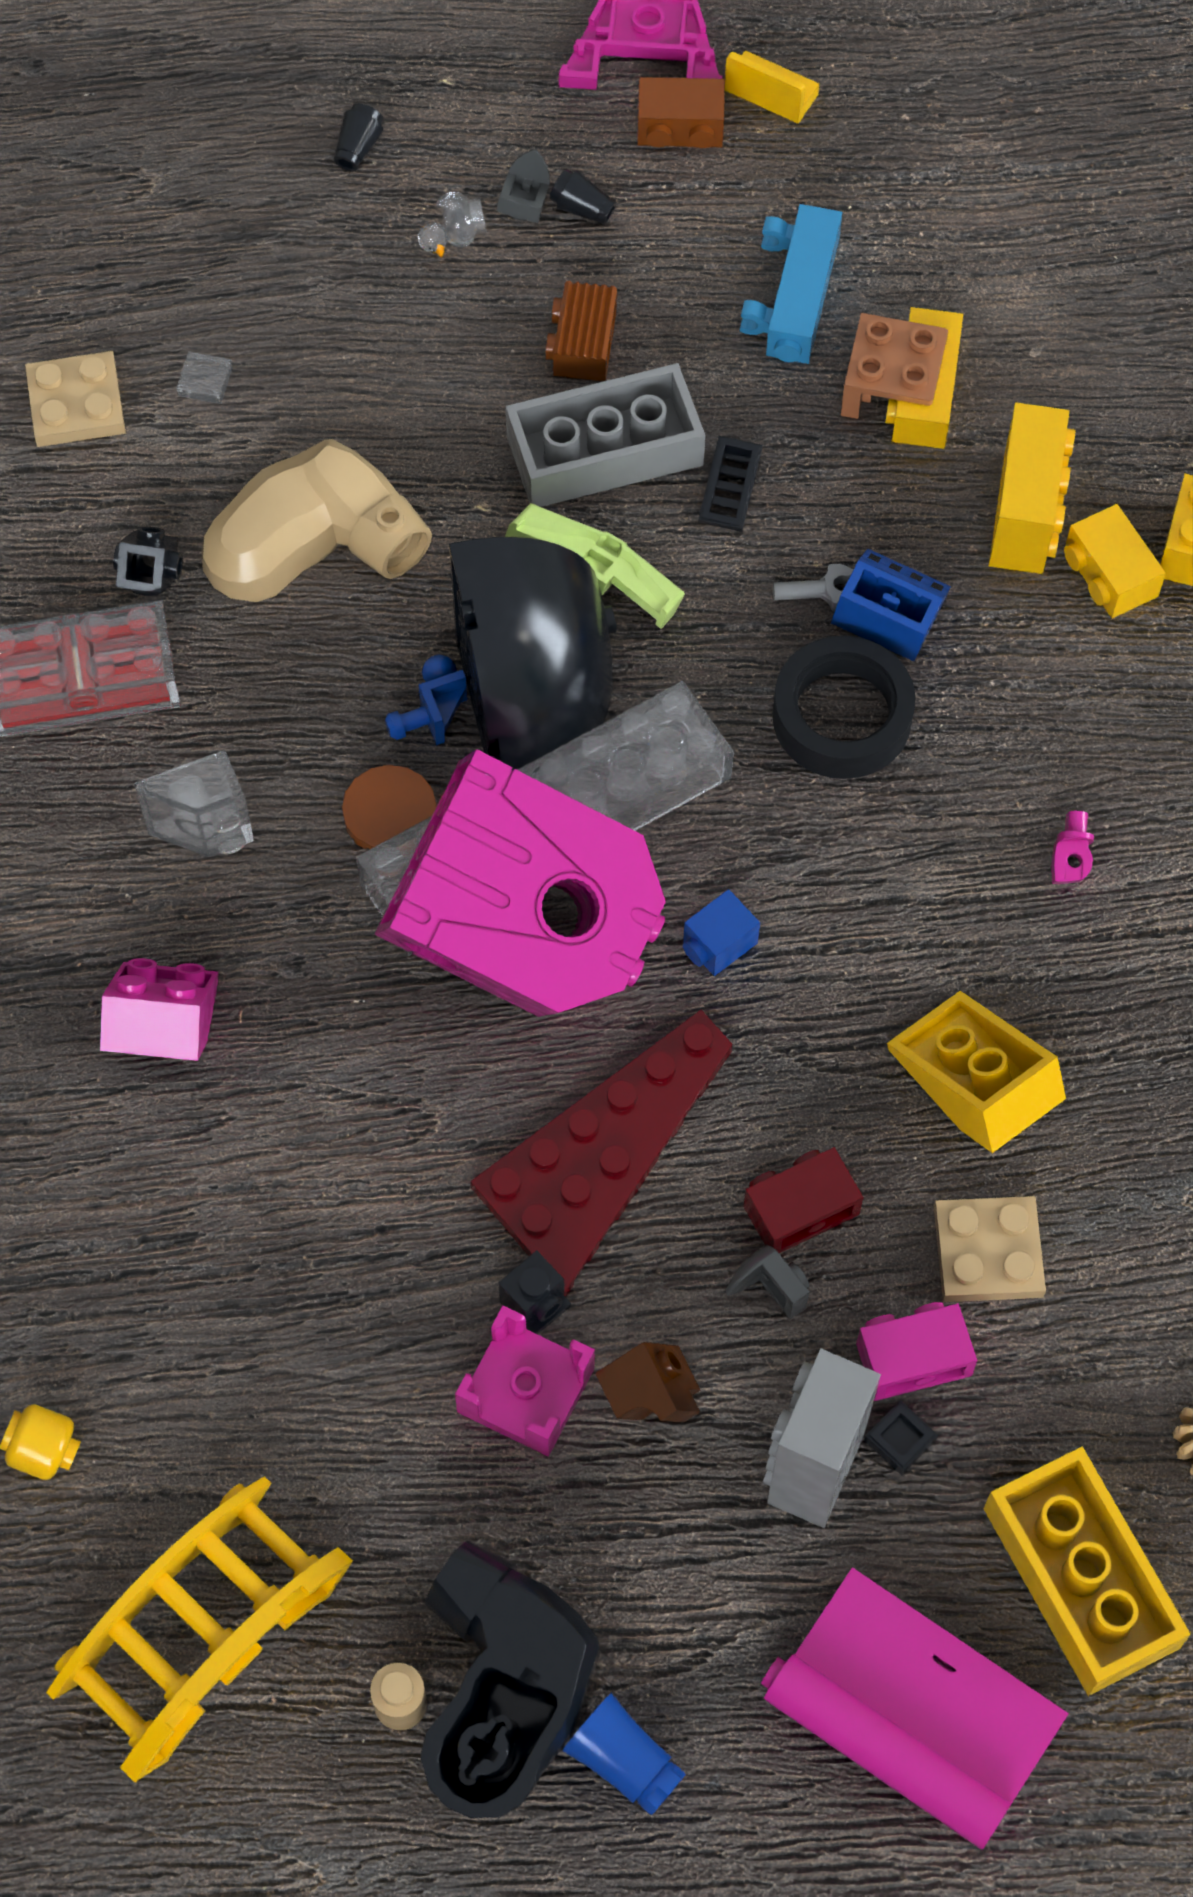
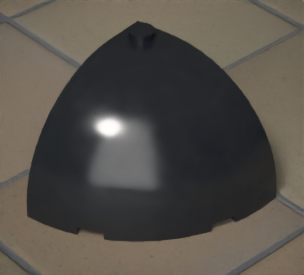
[449,537,616,784]

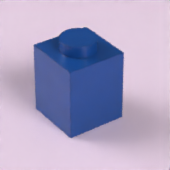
[683,889,760,976]

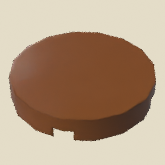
[342,765,437,856]

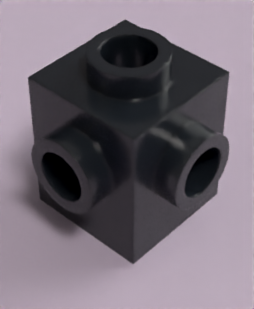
[113,526,183,596]

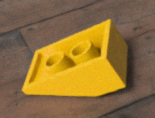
[887,991,1066,1153]

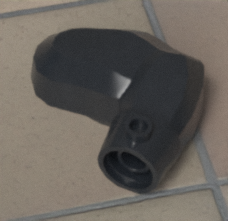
[420,1541,600,1818]

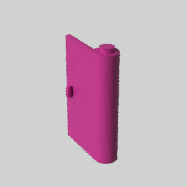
[761,1567,1069,1850]

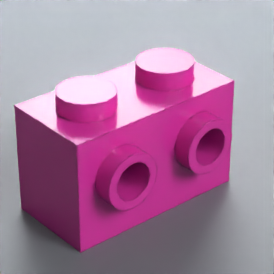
[856,1302,977,1401]

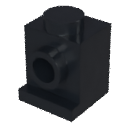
[498,1250,571,1335]

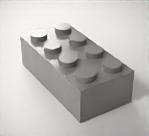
[505,363,705,507]
[763,1348,881,1528]

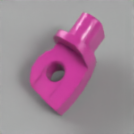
[1051,811,1094,884]

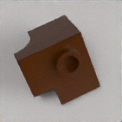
[595,1342,700,1422]

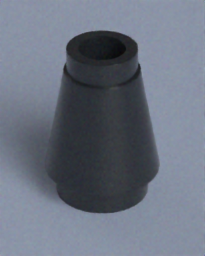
[333,103,383,172]
[549,169,617,225]

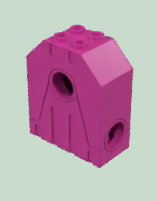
[374,749,666,1017]

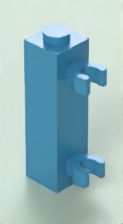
[740,204,842,364]

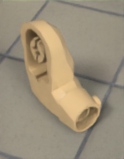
[201,439,432,602]

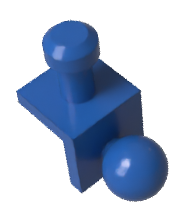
[385,655,467,745]

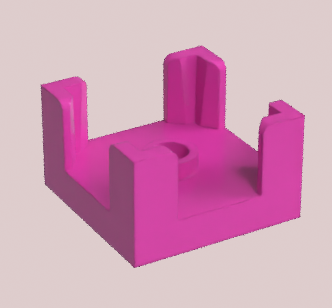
[455,1305,595,1457]

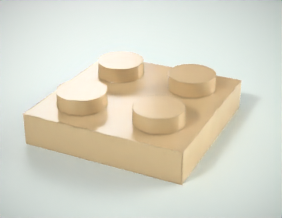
[25,351,126,447]
[934,1196,1046,1302]

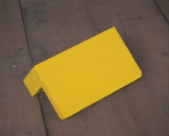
[724,50,819,123]

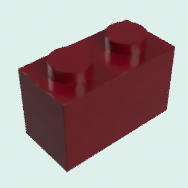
[743,1147,863,1253]

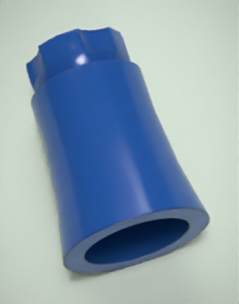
[562,1692,686,1816]

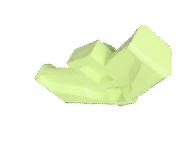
[505,503,685,629]

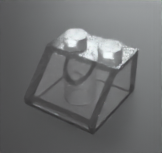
[134,750,254,857]

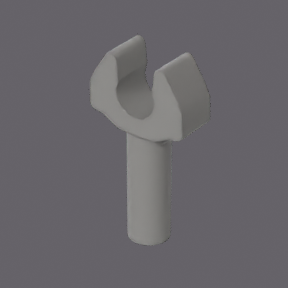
[773,564,854,612]

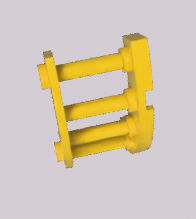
[46,1476,353,1783]

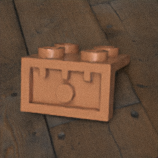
[841,313,948,419]

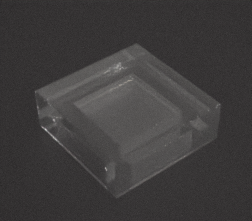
[177,351,233,404]

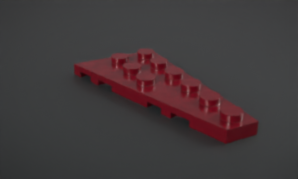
[471,1009,733,1297]

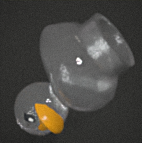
[418,191,487,257]

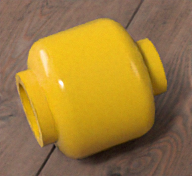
[0,1404,81,1480]

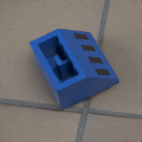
[831,549,951,662]

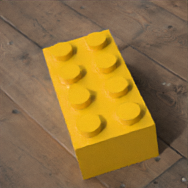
[983,1446,1191,1696]

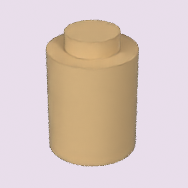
[370,1663,427,1730]

